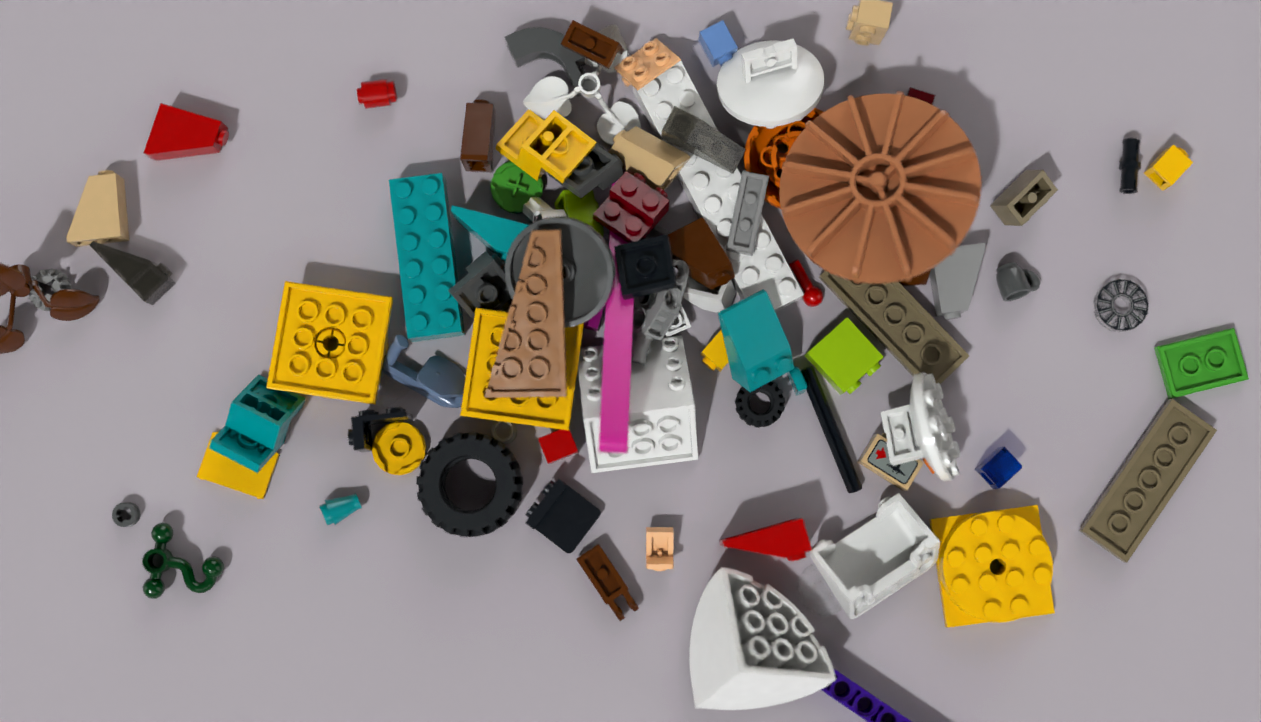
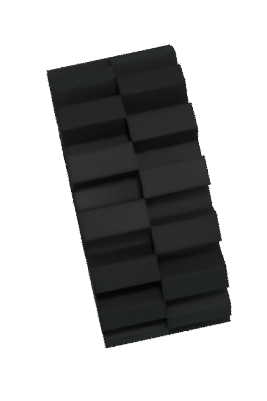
[735,381,785,428]

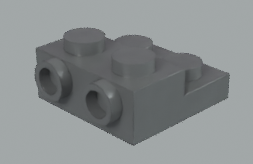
[547,143,623,199]
[448,251,513,321]

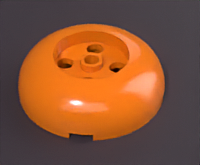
[744,108,824,209]

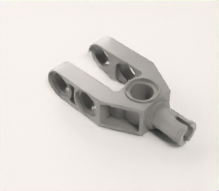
[631,260,689,364]

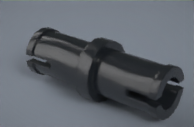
[1119,138,1141,194]

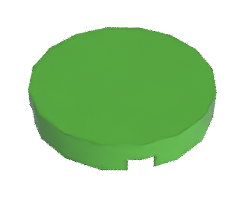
[490,161,543,214]

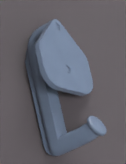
[382,335,465,408]

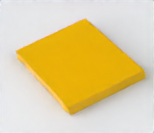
[197,432,280,499]

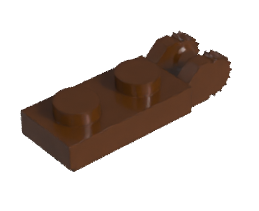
[576,544,639,621]

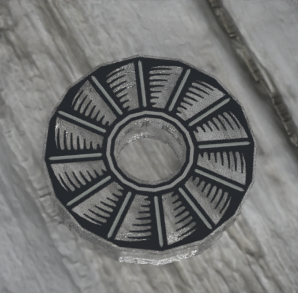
[1093,279,1149,332]

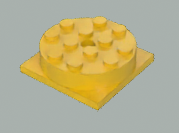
[266,281,394,405]
[460,308,584,431]
[929,505,1055,628]

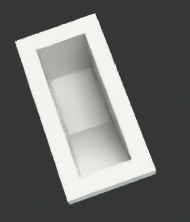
[676,270,736,313]

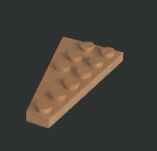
[484,229,568,398]

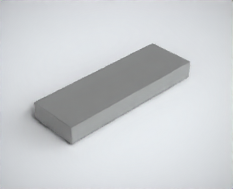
[726,170,769,256]

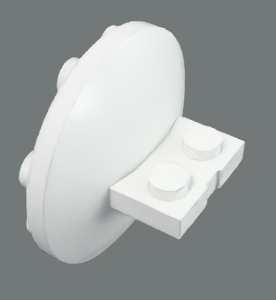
[717,38,824,129]
[881,372,961,481]

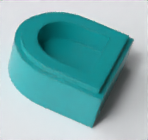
[787,366,808,396]

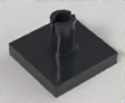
[614,234,678,300]

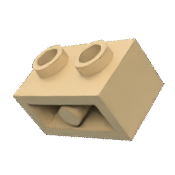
[846,0,893,46]

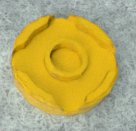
[372,422,427,475]

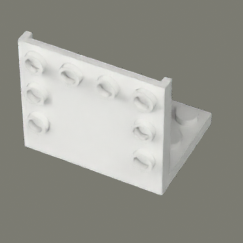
[578,335,698,473]

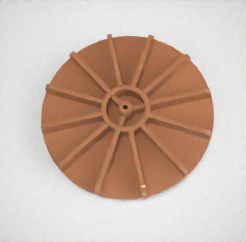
[779,91,981,284]

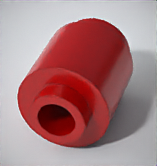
[357,79,397,109]

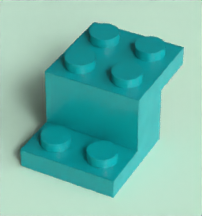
[209,374,306,473]

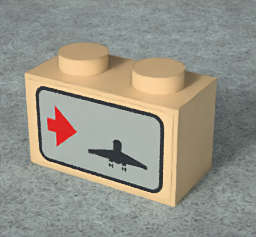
[857,432,924,491]

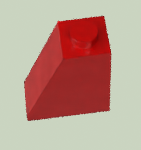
[144,103,229,161]

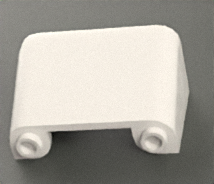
[810,493,940,619]

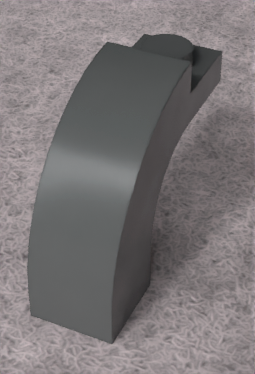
[505,28,586,97]

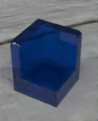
[975,447,1022,489]

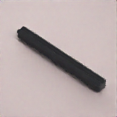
[801,366,862,493]

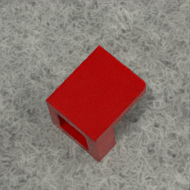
[539,429,579,464]

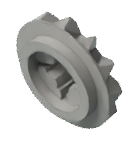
[28,268,72,311]

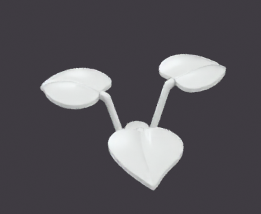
[523,24,641,145]

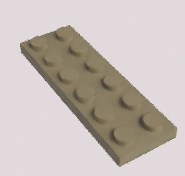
[818,270,969,384]
[1079,399,1217,563]

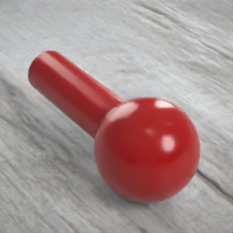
[789,259,824,307]

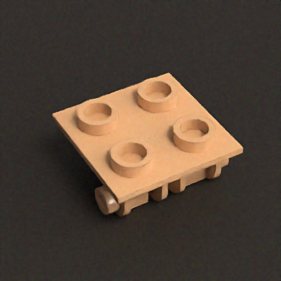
[614,38,681,91]

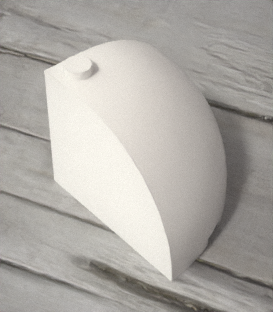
[689,567,836,710]

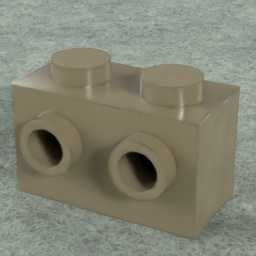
[990,170,1058,226]

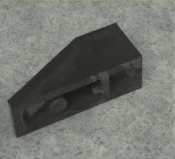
[661,106,746,174]
[90,241,176,305]

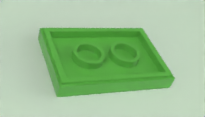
[1154,328,1249,399]

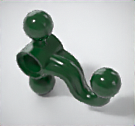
[142,523,224,599]

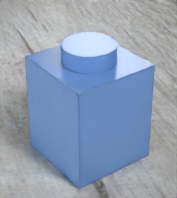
[698,20,738,67]

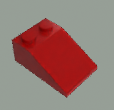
[719,518,812,562]

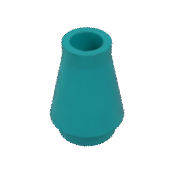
[319,493,362,526]

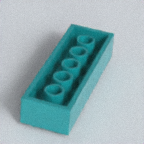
[389,173,465,342]

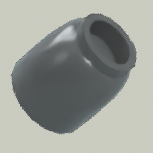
[996,262,1041,301]

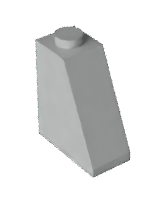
[929,243,985,320]

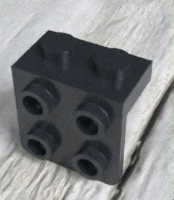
[348,407,413,452]
[525,479,601,553]

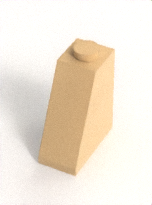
[608,126,691,190]
[66,170,129,247]

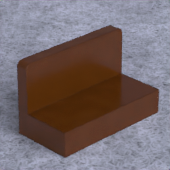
[561,20,624,69]

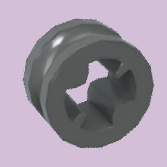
[112,502,141,527]

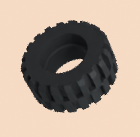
[416,432,523,537]

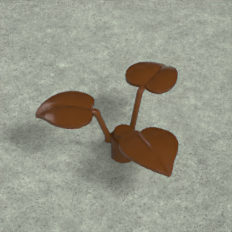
[0,263,99,354]

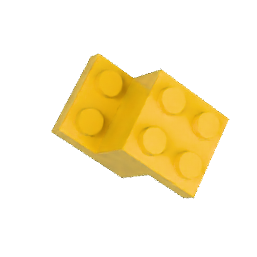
[495,110,597,184]

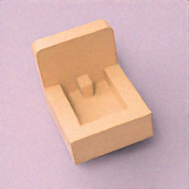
[646,527,674,571]

